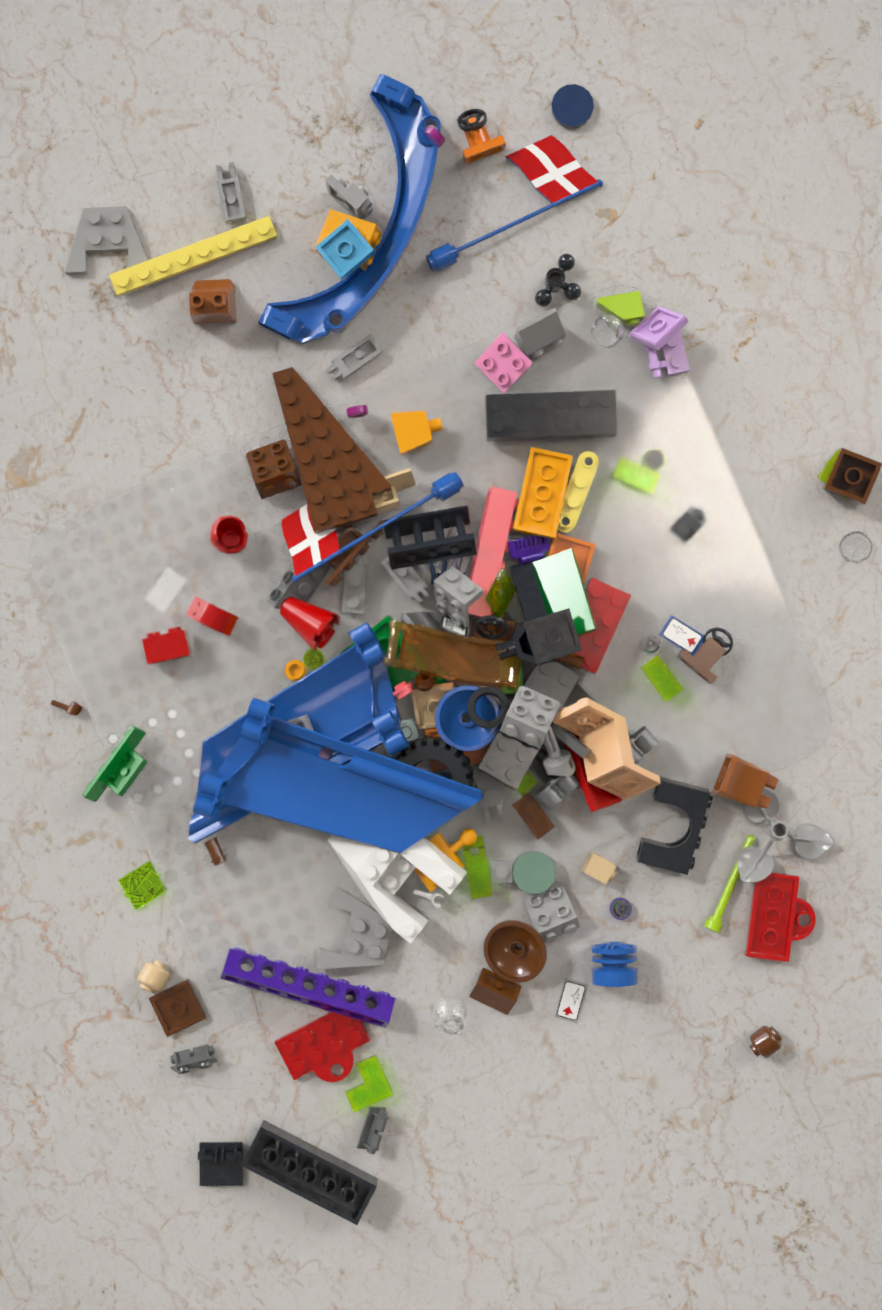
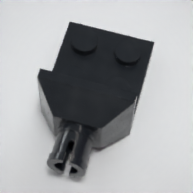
[495,608,582,665]

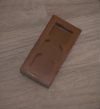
[512,792,555,839]

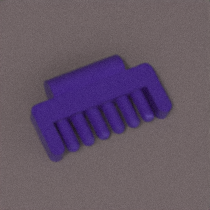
[508,535,550,564]

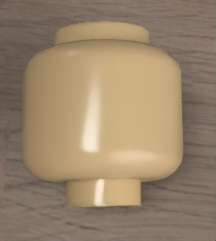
[137,960,170,994]

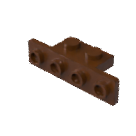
[324,520,384,589]

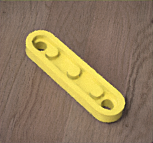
[557,451,599,533]

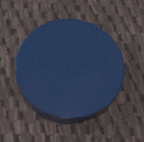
[551,84,594,128]

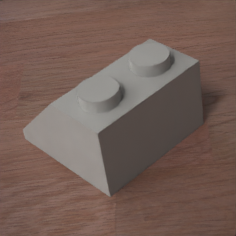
[515,307,566,360]

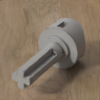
[543,725,576,777]

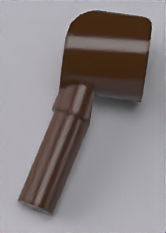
[51,700,83,716]

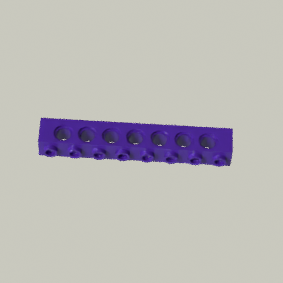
[220,948,396,1028]

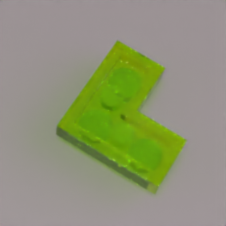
[345,1054,393,1112]

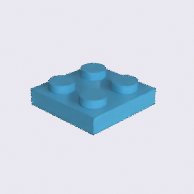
[315,219,376,281]

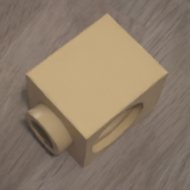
[581,851,617,884]

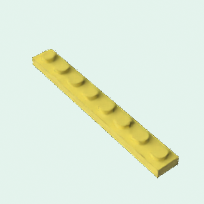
[109,216,277,297]

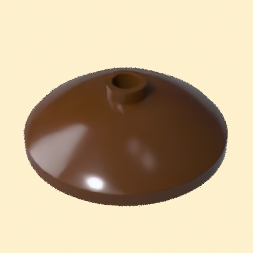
[484,920,547,983]

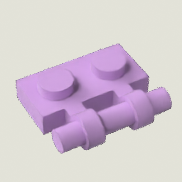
[644,330,690,379]

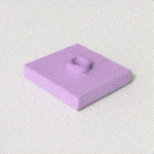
[629,306,688,350]

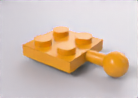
[414,829,477,893]

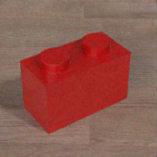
[142,627,193,665]

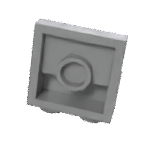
[325,175,373,219]

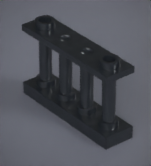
[383,505,477,570]

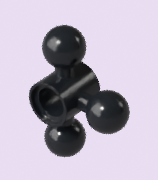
[535,253,581,307]

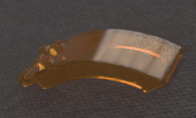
[383,621,521,688]

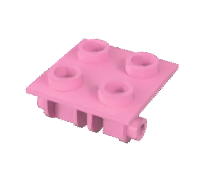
[475,332,533,393]

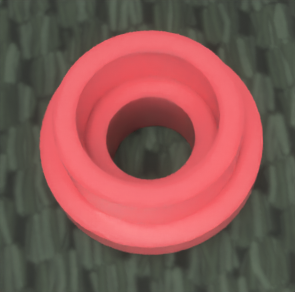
[392,681,413,700]

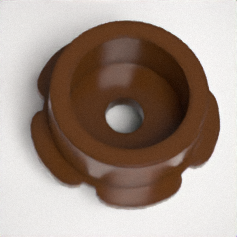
[414,673,435,691]

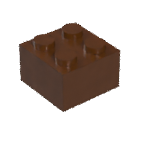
[823,448,882,504]

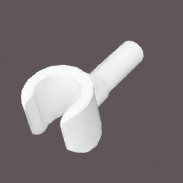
[413,889,444,906]

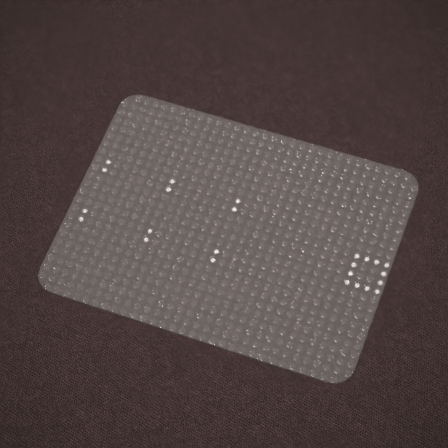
[29,285,832,997]

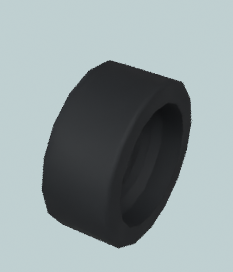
[467,687,510,728]

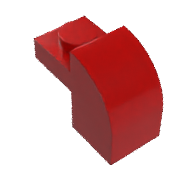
[186,596,239,636]

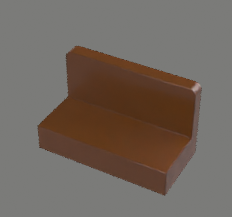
[469,967,522,1015]

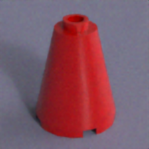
[279,597,340,652]

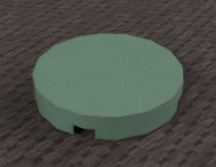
[512,850,556,894]

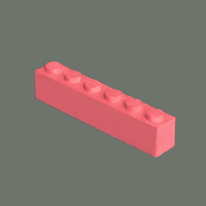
[468,486,519,618]

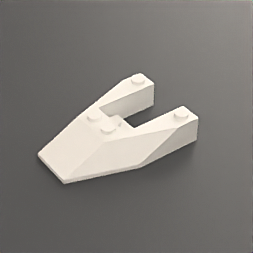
[328,835,467,944]

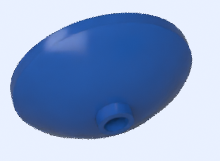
[435,686,500,751]

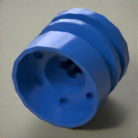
[592,941,637,987]

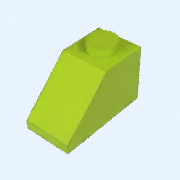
[596,291,644,326]

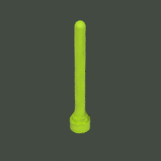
[704,835,755,933]

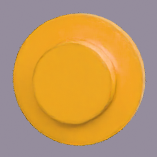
[285,660,307,681]

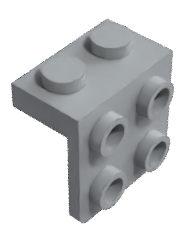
[434,566,483,629]
[500,686,560,749]
[523,882,580,942]

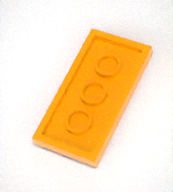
[513,447,573,540]

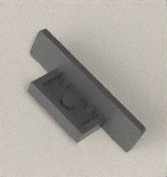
[268,564,331,609]

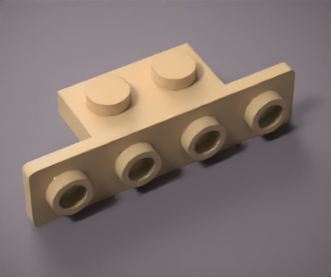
[373,468,416,514]

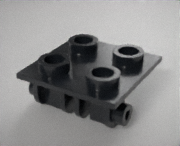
[198,1142,243,1186]

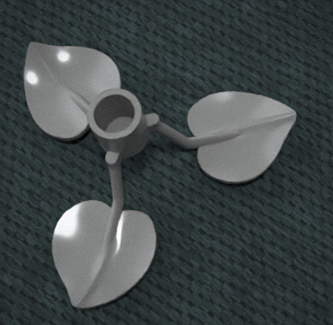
[737,788,834,883]

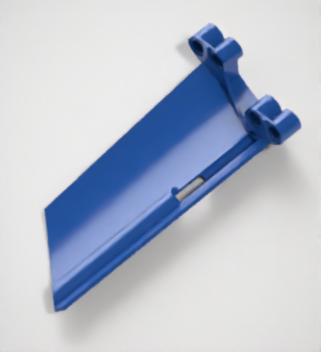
[188,622,409,844]
[193,698,484,853]

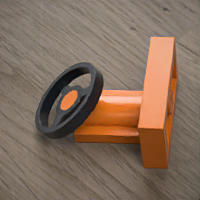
[457,109,506,165]

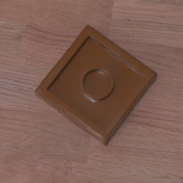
[149,979,206,1037]

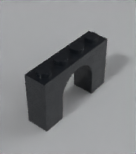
[636,776,713,875]

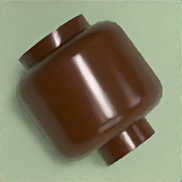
[749,1026,783,1058]

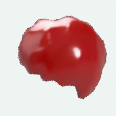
[209,515,248,554]

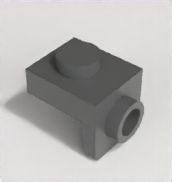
[670,506,707,543]

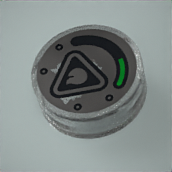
[640,635,662,656]

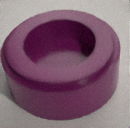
[424,126,445,147]
[346,405,369,418]

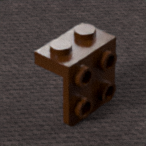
[246,440,302,499]

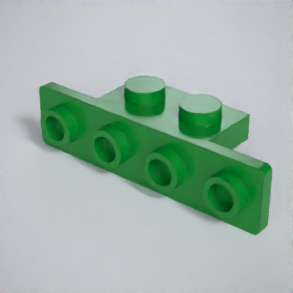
[82,726,148,802]

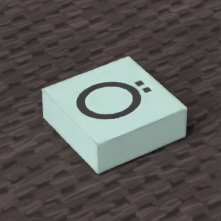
[401,718,419,742]

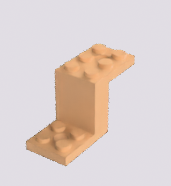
[553,697,661,800]

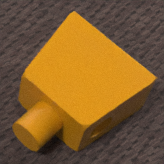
[391,411,443,456]

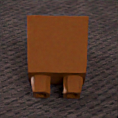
[189,279,236,324]
[711,753,779,808]

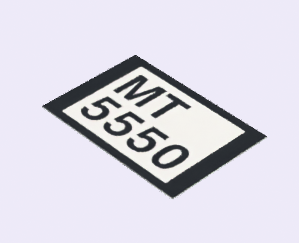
[440,615,468,638]

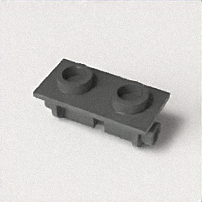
[170,1044,217,1074]
[357,1106,389,1154]

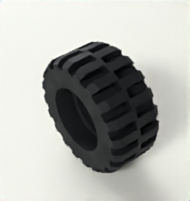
[396,736,474,787]

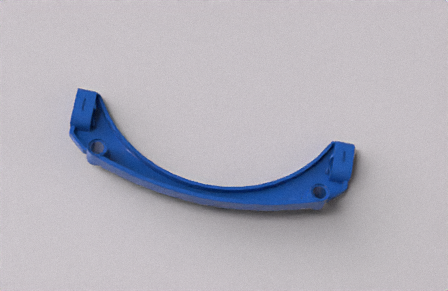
[258,74,441,344]

